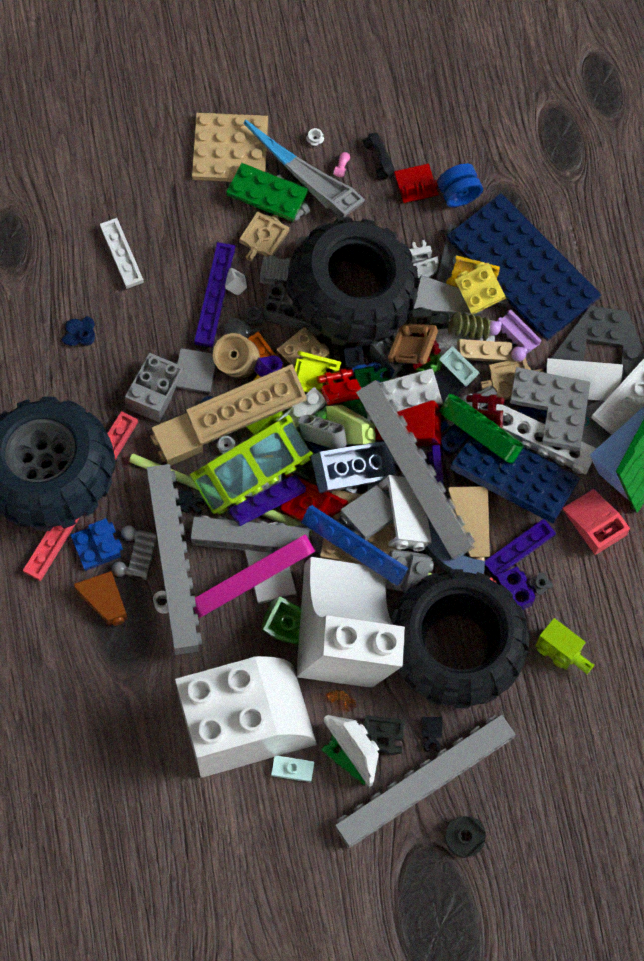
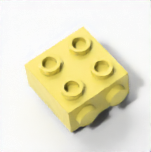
[455,262,506,315]

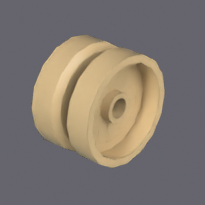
[212,333,260,379]

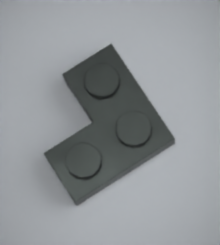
[410,307,449,329]

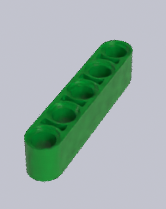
[439,394,524,463]

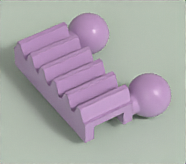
[489,310,542,362]

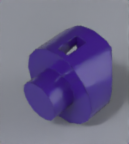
[254,355,282,377]

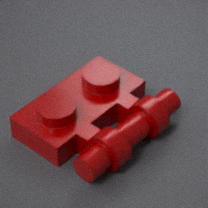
[317,369,361,405]

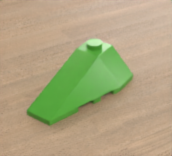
[262,596,301,645]

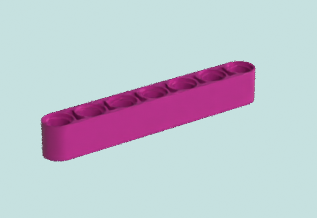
[193,534,315,619]

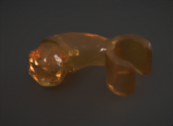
[327,689,356,712]

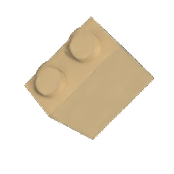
[276,327,330,367]
[150,413,203,466]

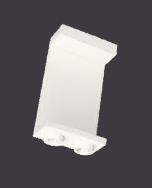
[379,475,432,551]

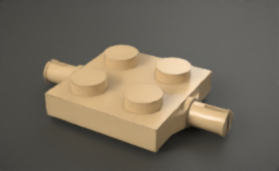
[239,211,290,261]
[480,358,543,400]

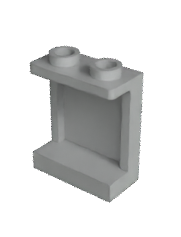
[340,485,394,541]

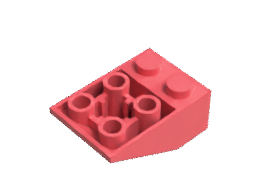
[562,489,630,555]

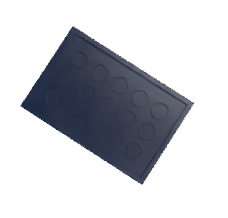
[450,436,580,524]

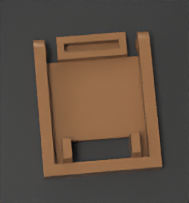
[388,324,438,364]

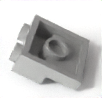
[386,549,434,593]

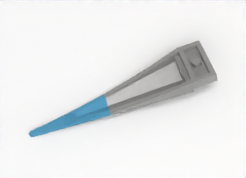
[243,120,365,218]

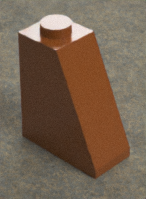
[74,571,128,626]

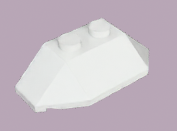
[324,715,379,788]

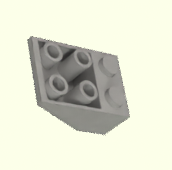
[125,353,184,422]

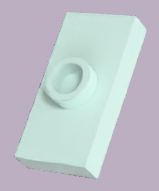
[271,755,314,783]

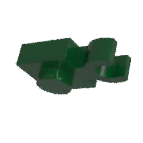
[354,366,389,388]

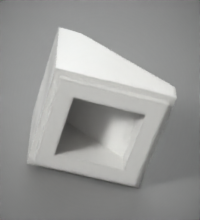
[225,268,247,295]

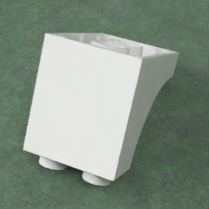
[296,557,405,688]

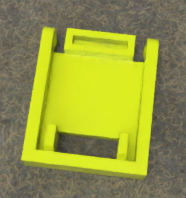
[294,351,341,395]

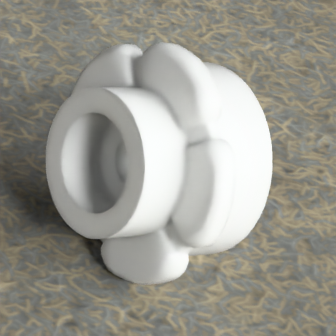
[306,128,324,146]
[217,436,235,454]

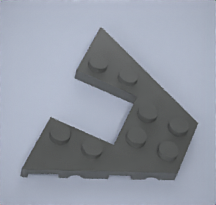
[544,306,644,382]

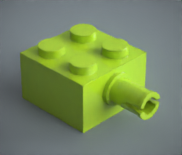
[535,618,594,675]

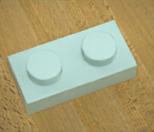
[439,346,479,386]

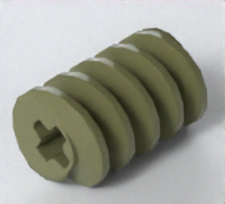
[448,312,490,341]

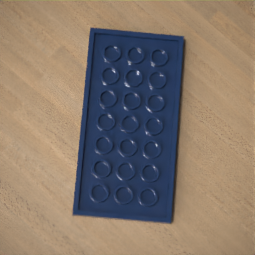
[447,193,602,341]

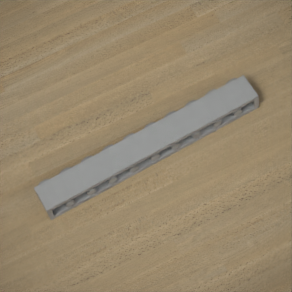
[356,380,475,559]
[147,464,202,655]
[335,715,516,849]

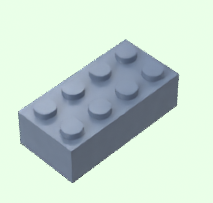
[311,441,397,494]

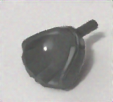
[225,318,262,338]

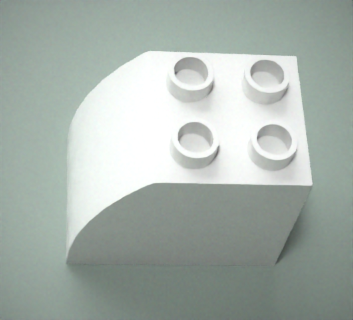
[175,656,317,778]

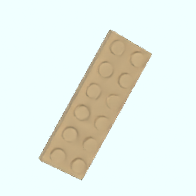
[187,364,307,445]

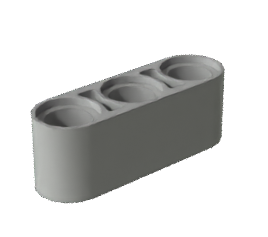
[298,415,347,449]

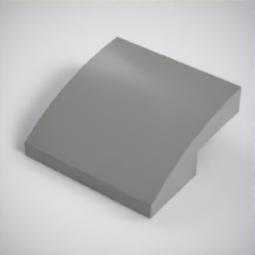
[176,348,216,394]

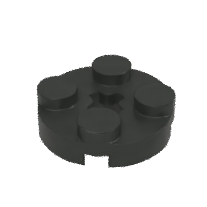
[445,816,486,858]

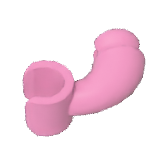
[334,152,350,177]

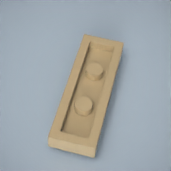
[457,339,513,362]

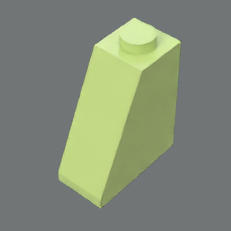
[326,405,376,444]

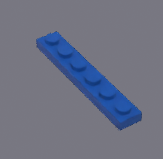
[301,505,409,586]

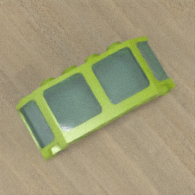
[189,415,313,515]

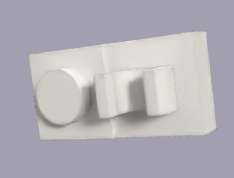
[409,240,432,263]

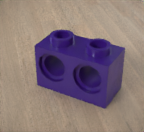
[495,566,535,610]

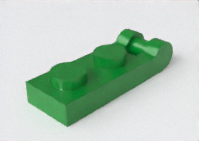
[321,735,377,786]

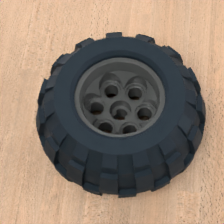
[0,396,115,531]

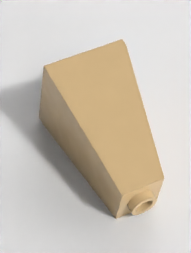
[446,487,490,561]

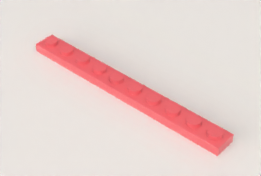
[23,411,138,581]

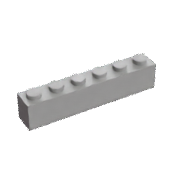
[191,515,310,557]

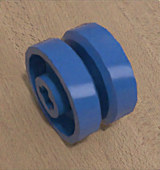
[437,163,484,207]

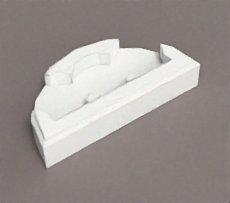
[413,256,439,278]

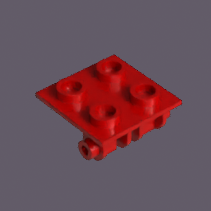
[394,163,439,203]

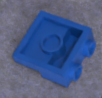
[71,519,123,571]

